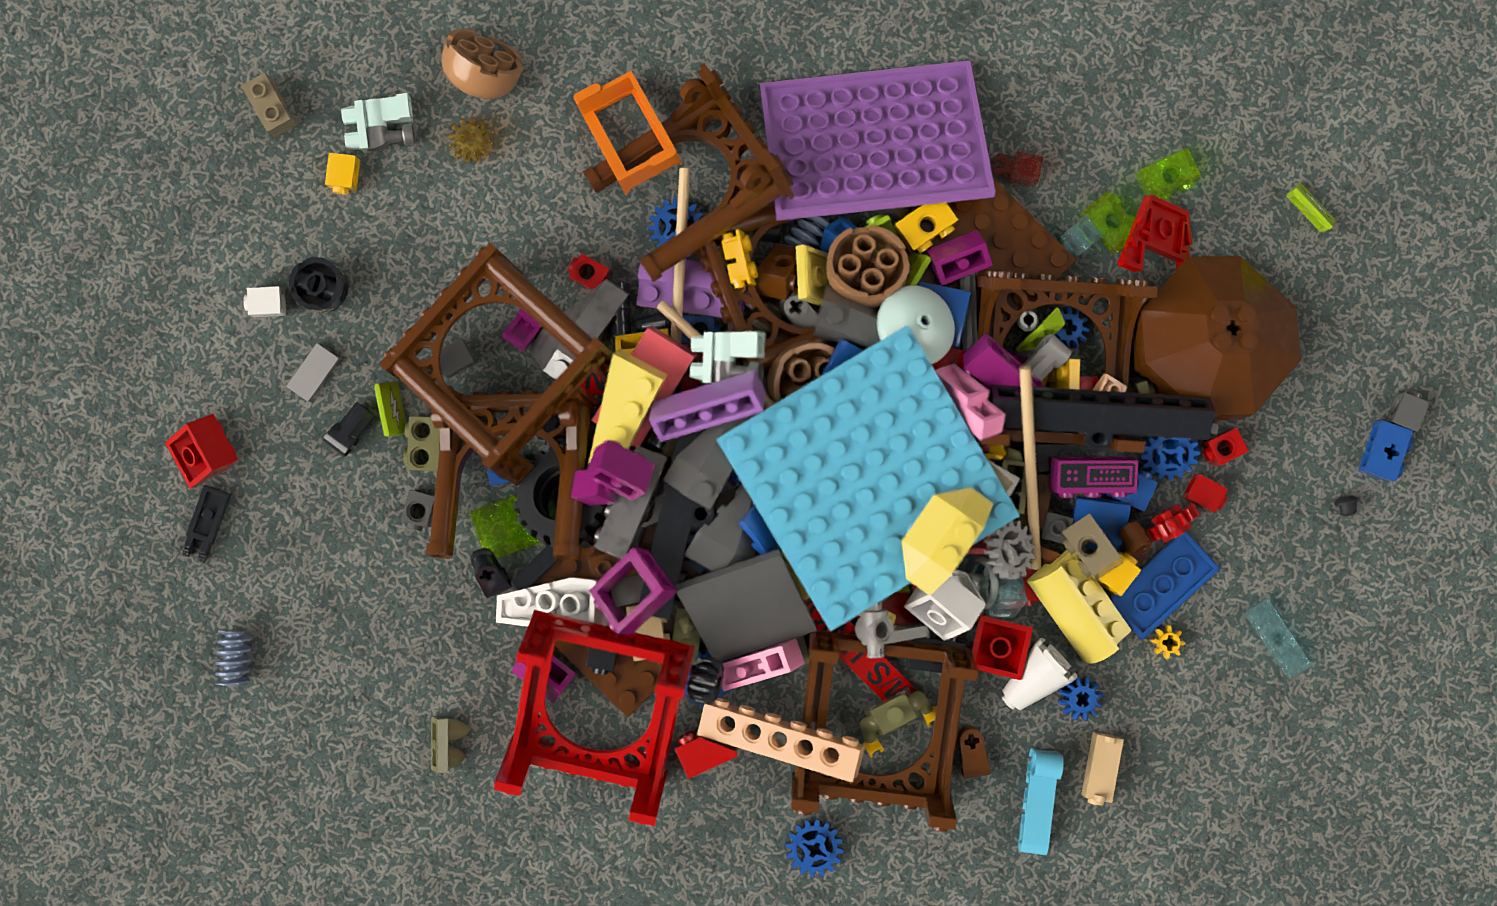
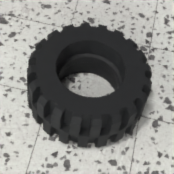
[513,444,617,549]

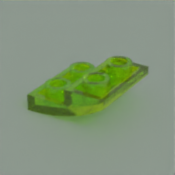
[468,496,539,558]

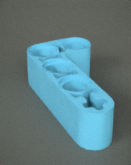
[1018,748,1064,855]

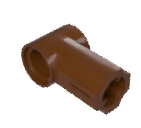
[1118,521,1153,563]

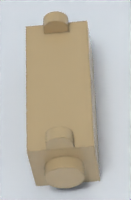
[1081,731,1124,806]

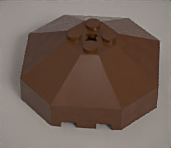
[1132,256,1301,421]

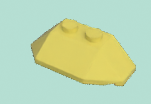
[902,487,994,595]

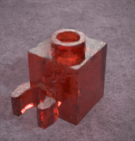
[992,151,1043,187]

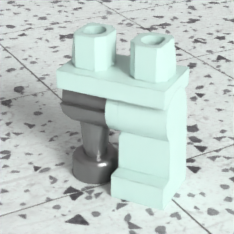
[341,93,416,153]
[690,332,765,383]

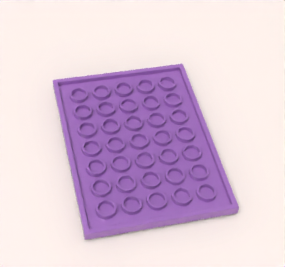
[760,61,995,221]

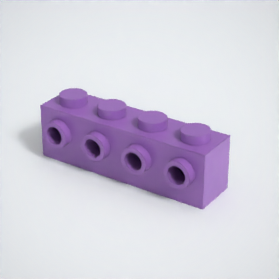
[649,370,766,442]

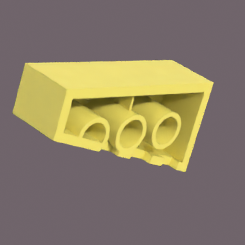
[589,349,668,463]

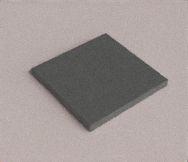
[676,549,817,662]

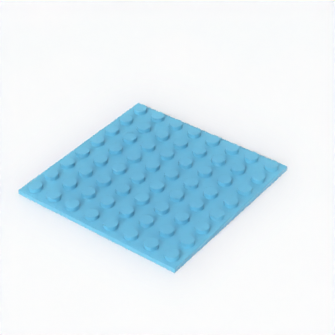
[716,325,1020,631]

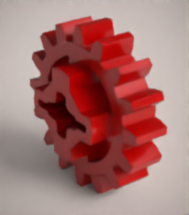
[1144,503,1200,543]

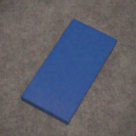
[1109,531,1220,641]

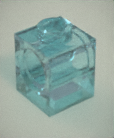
[1058,215,1103,258]

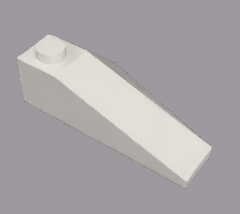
[496,577,608,626]

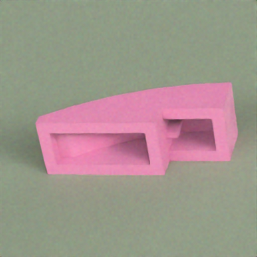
[935,364,1005,440]

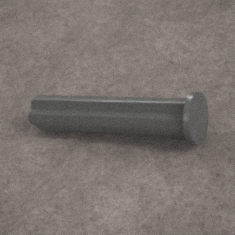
[959,272,978,351]

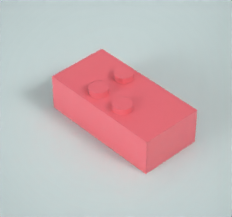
[591,325,697,448]

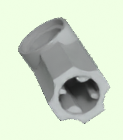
[1023,333,1072,380]

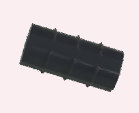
[608,282,632,338]

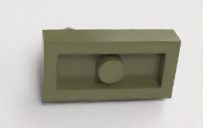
[672,607,700,665]
[431,716,471,773]

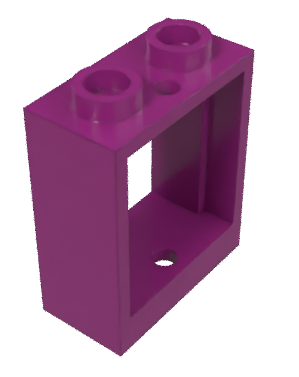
[589,547,677,635]

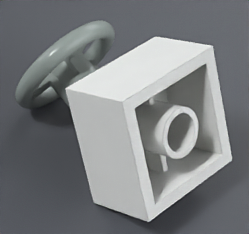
[904,556,999,641]

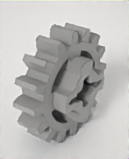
[984,520,1036,579]

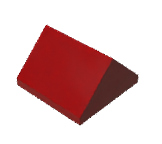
[972,615,1033,680]

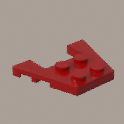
[1118,195,1192,272]

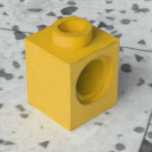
[325,153,360,195]

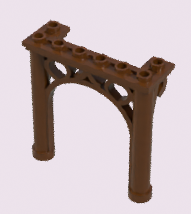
[582,63,795,282]
[692,202,881,371]
[426,385,598,560]

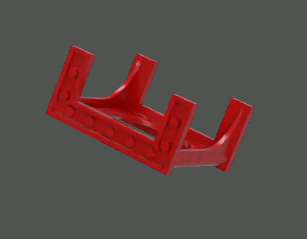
[494,609,695,826]

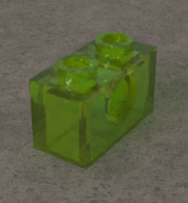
[1135,147,1201,200]
[1079,191,1135,255]

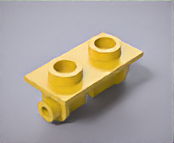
[721,229,758,289]

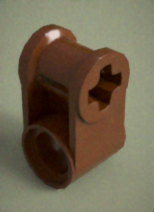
[957,725,990,779]

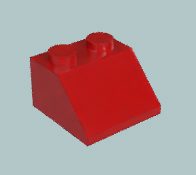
[165,414,238,489]
[675,730,738,779]

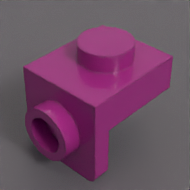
[502,309,542,352]

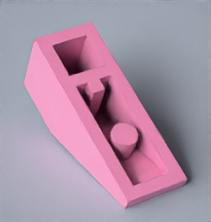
[722,638,805,691]

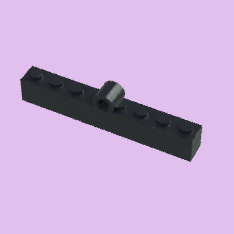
[989,385,1215,451]
[639,428,715,620]

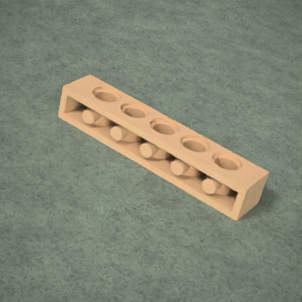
[697,698,865,782]

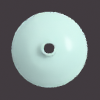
[877,286,955,364]

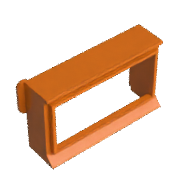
[574,71,682,195]

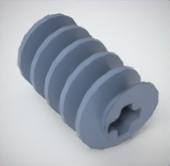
[782,216,830,247]
[215,629,253,686]

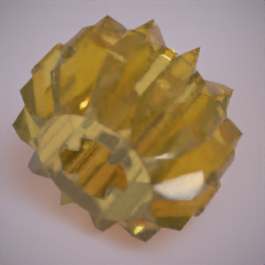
[447,117,493,163]

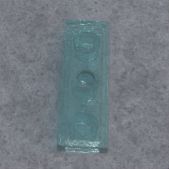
[1243,598,1312,680]

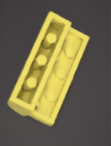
[1027,550,1132,664]

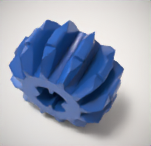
[1055,306,1090,350]
[1058,676,1104,721]

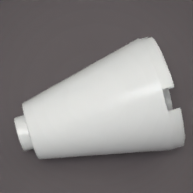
[1002,638,1077,710]

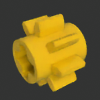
[1150,625,1185,659]

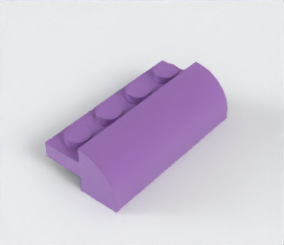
[636,254,747,317]

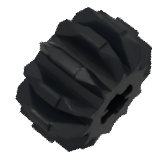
[687,656,724,704]

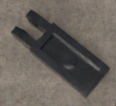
[182,485,232,563]

